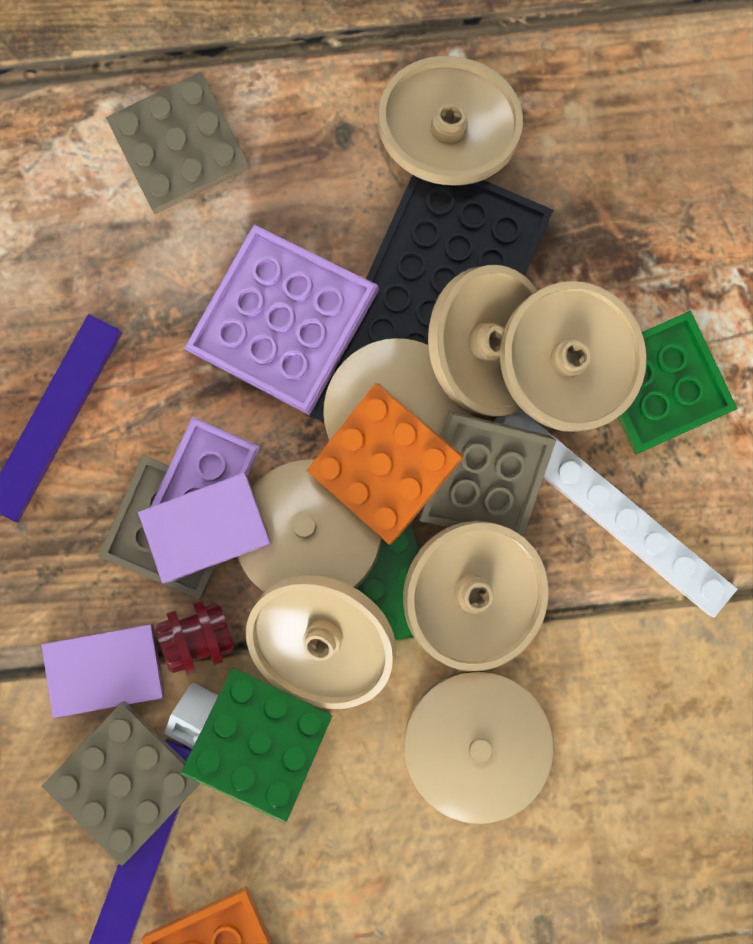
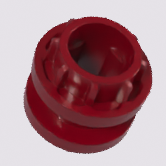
[155,601,234,676]

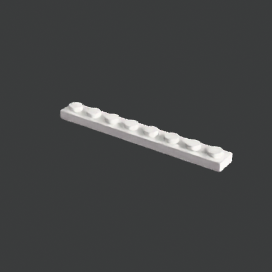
[493,409,737,618]

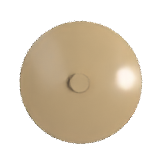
[378,56,523,185]
[428,265,538,416]
[500,281,646,432]
[324,338,472,441]
[238,460,382,592]
[403,521,549,671]
[246,575,396,709]
[404,671,553,824]

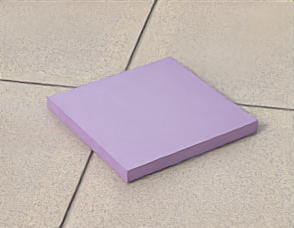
[184,224,379,416]

